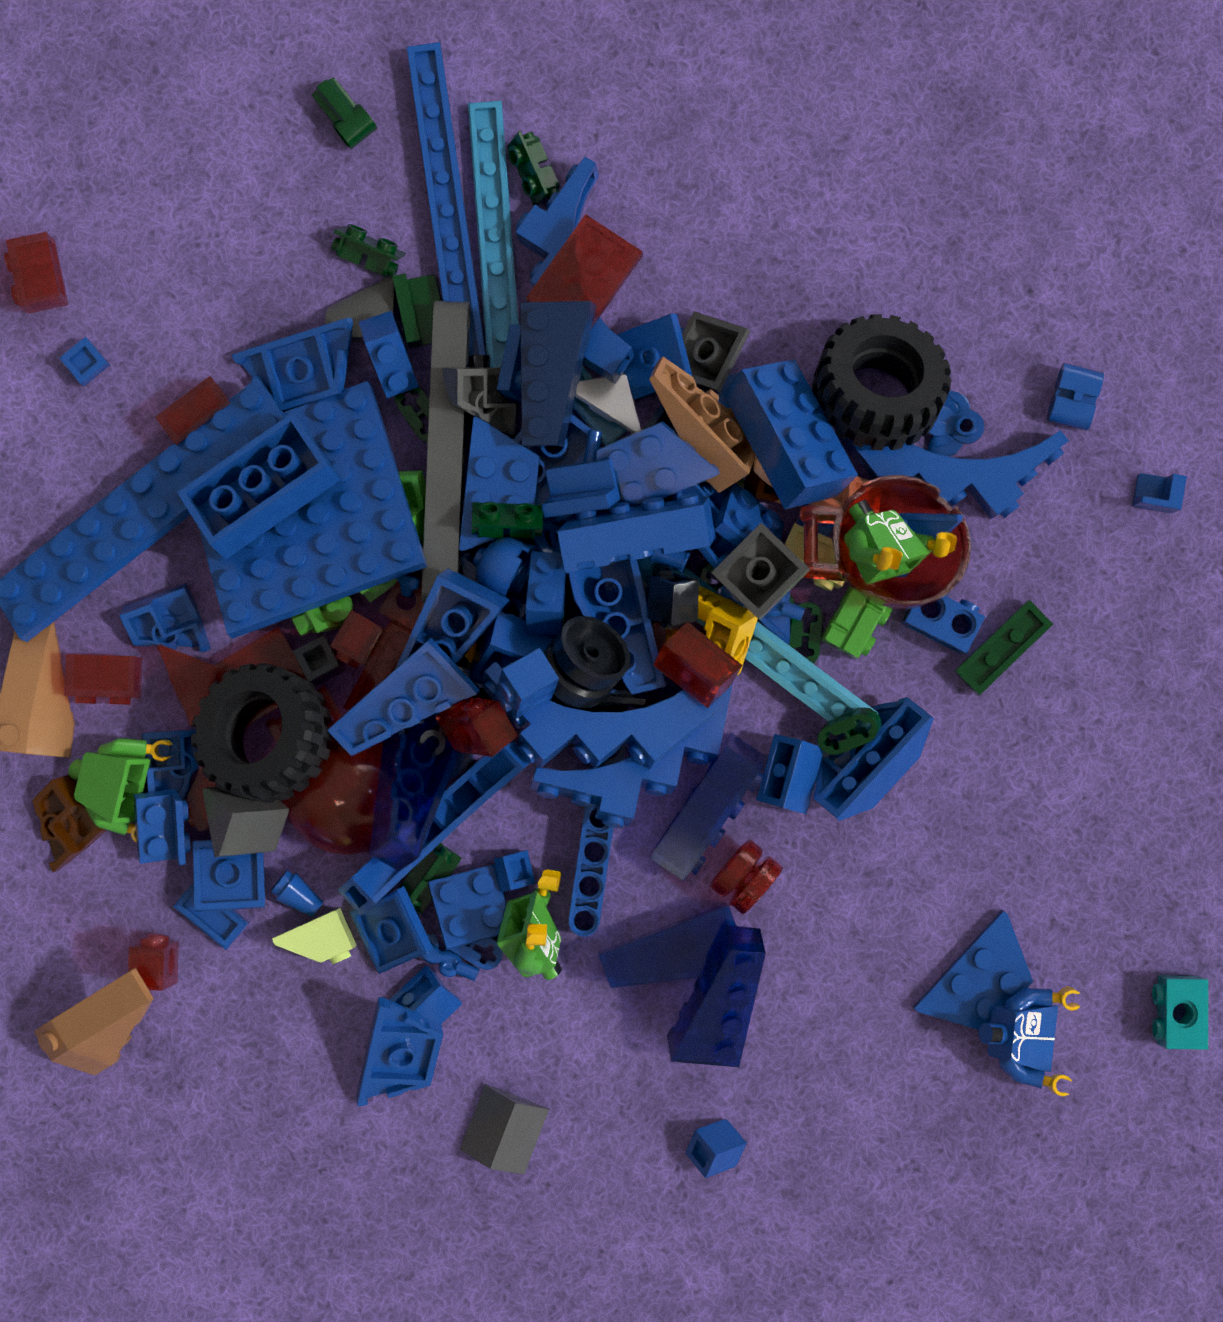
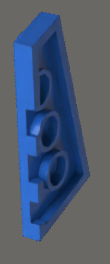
[327,637,479,756]

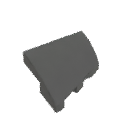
[325,276,396,342]
[443,367,516,435]

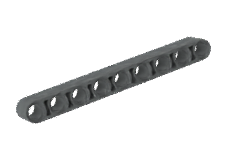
[422,301,470,604]

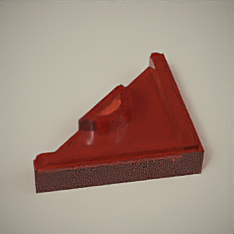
[157,644,220,727]

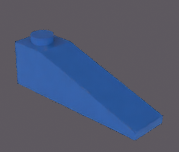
[568,555,666,695]

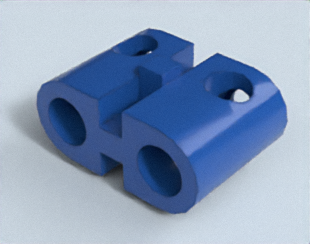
[1047,363,1104,431]

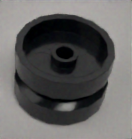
[543,616,631,708]

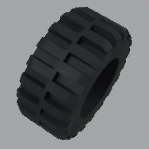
[812,314,952,451]
[191,663,333,803]

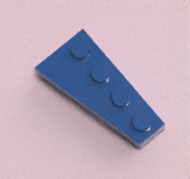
[557,493,716,573]
[395,568,510,669]

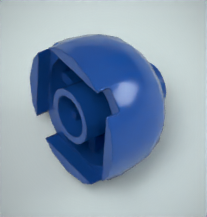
[473,536,537,608]

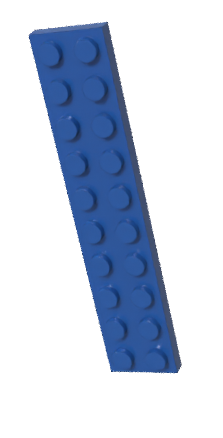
[0,378,286,642]

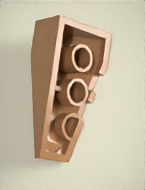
[0,622,75,758]
[34,968,154,1075]

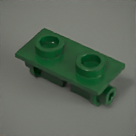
[507,131,561,206]
[331,224,406,277]
[471,502,543,540]
[398,843,462,914]

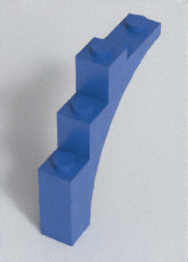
[516,156,634,384]
[838,430,1069,519]
[482,662,718,769]
[530,675,734,828]
[338,735,529,915]

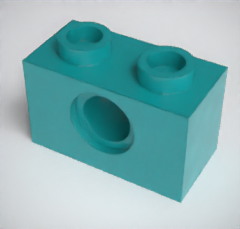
[1152,975,1208,1050]

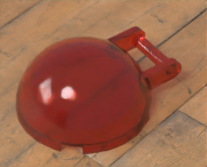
[800,475,971,609]
[266,686,417,855]

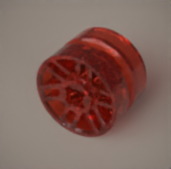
[709,839,783,915]

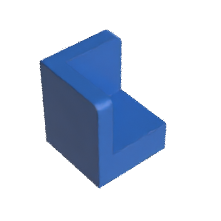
[1132,473,1187,514]
[685,1119,747,1178]

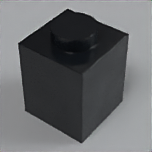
[647,573,700,629]
[293,635,346,687]

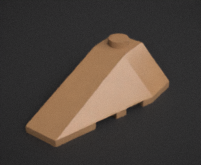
[649,357,755,493]

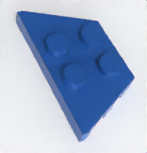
[232,318,353,411]
[459,417,540,552]
[596,421,720,511]
[913,910,1033,1030]
[356,997,443,1106]

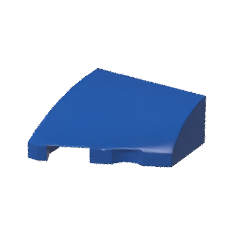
[119,583,211,652]
[141,729,198,800]

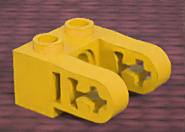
[664,585,758,686]

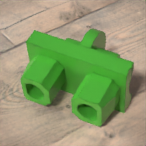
[291,596,353,635]

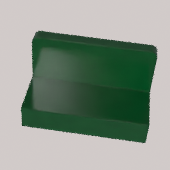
[392,273,441,349]

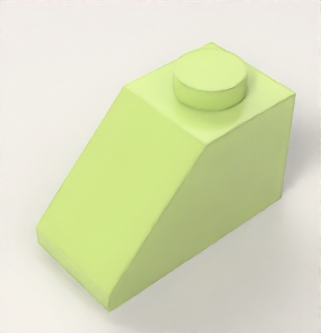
[272,908,357,965]

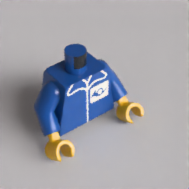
[978,986,1080,1096]

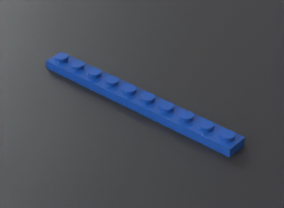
[407,42,486,367]

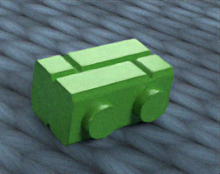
[821,578,892,659]

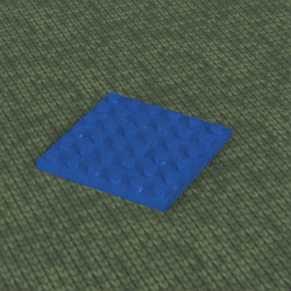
[198,381,428,639]

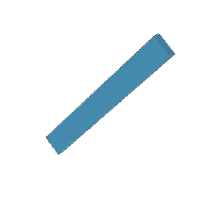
[468,101,519,367]

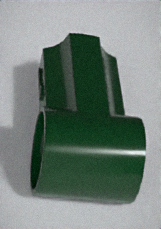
[311,77,378,149]

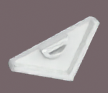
[575,375,641,434]

